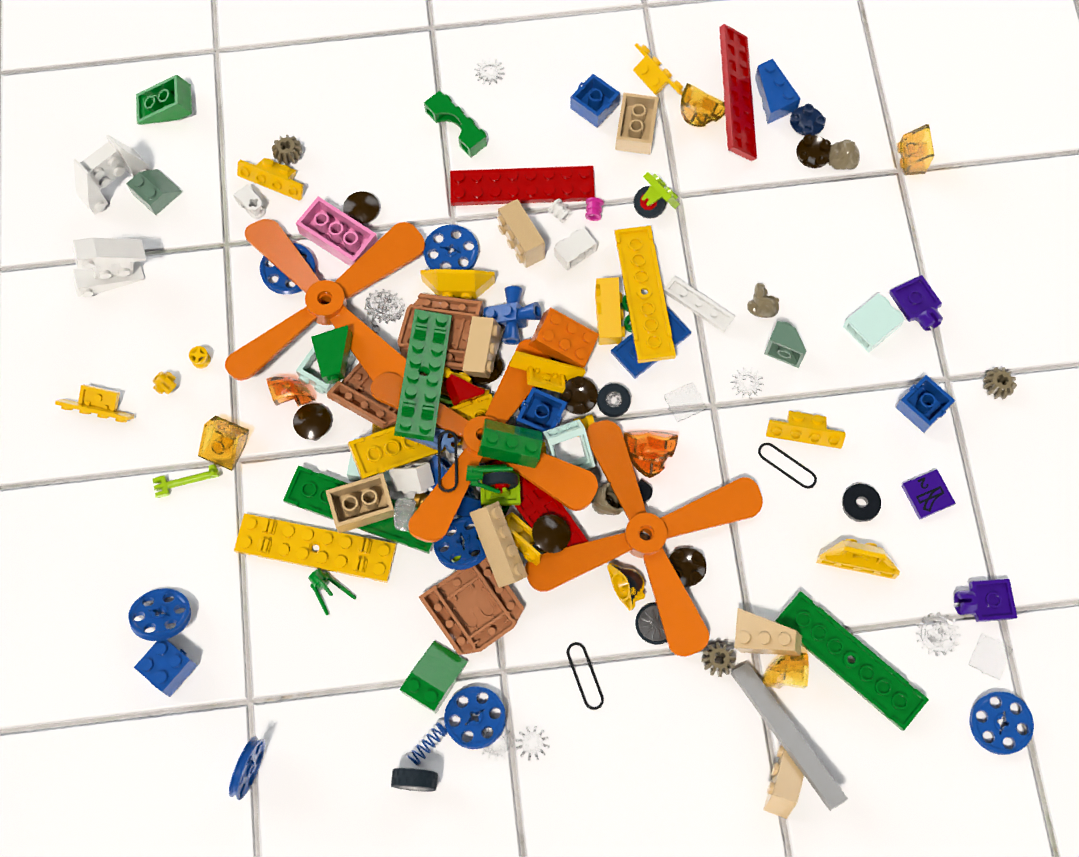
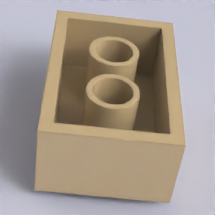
[615,92,659,155]
[497,199,545,268]
[326,473,396,533]

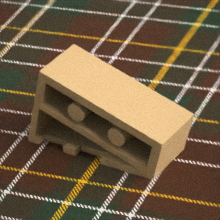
[462,316,504,378]
[734,608,802,656]
[763,745,804,819]

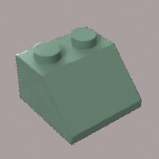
[126,169,182,216]
[764,321,807,368]

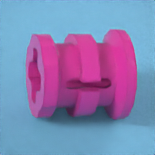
[585,197,604,221]

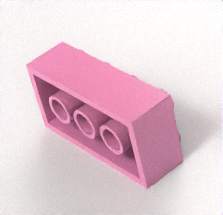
[296,196,378,267]

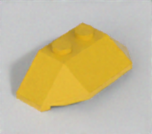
[420,269,495,300]
[816,539,900,579]

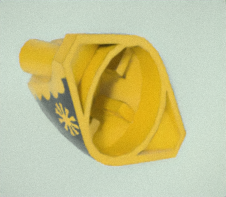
[607,563,645,611]

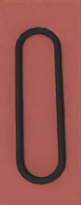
[438,430,458,493]
[758,443,817,489]
[566,642,604,710]

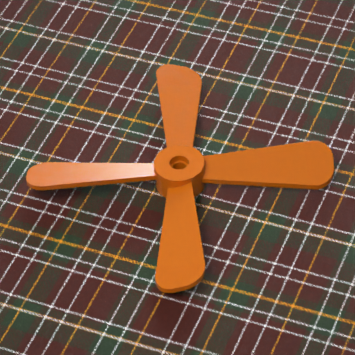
[225,219,425,381]
[370,339,598,542]
[525,420,763,657]

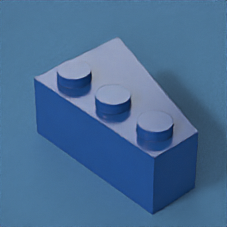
[755,58,801,125]
[428,454,481,517]

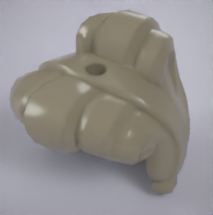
[829,139,860,170]
[747,283,779,318]
[591,482,624,515]

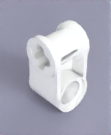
[232,184,265,219]

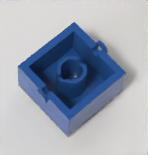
[570,73,620,128]
[895,375,955,433]
[516,387,568,440]
[133,640,198,697]

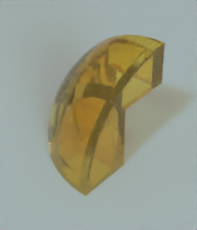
[680,83,725,127]
[761,652,809,689]

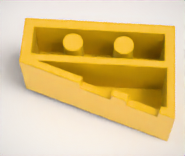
[595,277,625,345]

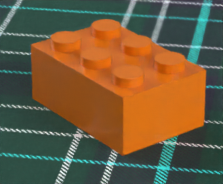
[529,307,599,368]

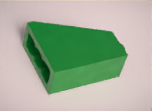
[311,325,353,384]

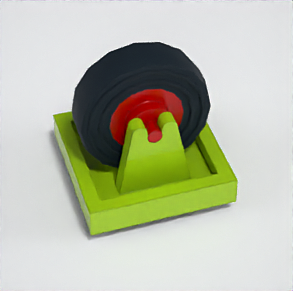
[633,172,680,219]
[480,471,521,507]

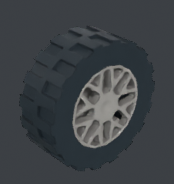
[390,768,438,792]

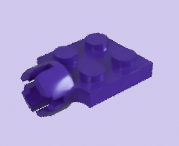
[889,275,943,331]
[953,579,1018,622]

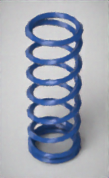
[407,722,448,766]

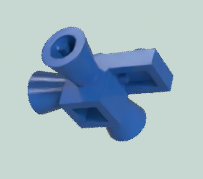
[483,286,542,345]

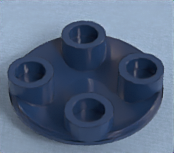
[790,103,826,136]

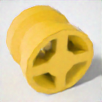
[189,346,211,369]

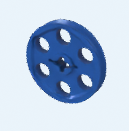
[423,225,479,270]
[260,243,316,295]
[434,516,486,570]
[128,588,191,641]
[444,686,506,749]
[969,691,1034,755]
[229,736,265,800]

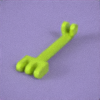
[152,464,220,498]

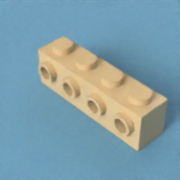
[470,501,528,587]

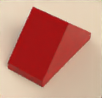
[444,374,485,406]

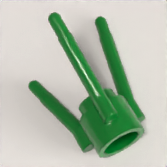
[466,464,513,494]
[308,569,357,616]

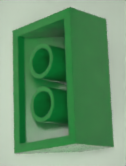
[477,419,543,468]

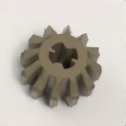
[271,134,303,165]
[983,367,1017,400]
[701,642,736,677]

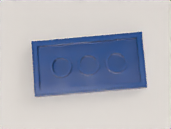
[610,306,692,379]

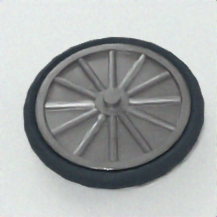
[635,603,667,645]

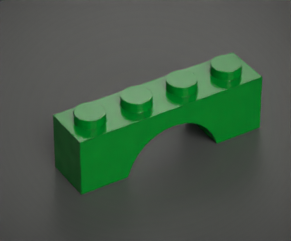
[424,90,487,158]

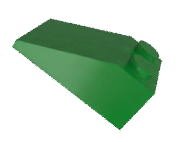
[136,74,192,125]
[400,641,468,714]

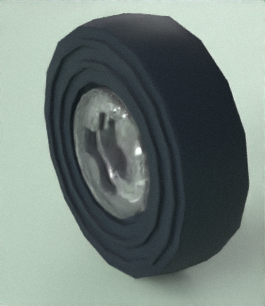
[597,383,631,417]

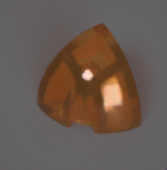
[266,376,316,407]
[624,430,678,478]

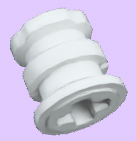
[548,199,572,223]

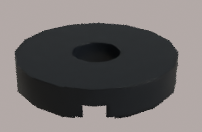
[841,483,881,522]

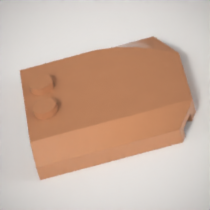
[397,293,483,370]
[327,363,427,429]
[418,557,524,655]

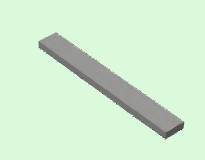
[731,662,848,811]

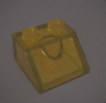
[897,124,935,175]
[198,415,249,471]

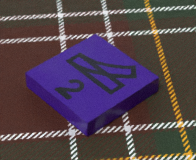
[901,469,956,520]

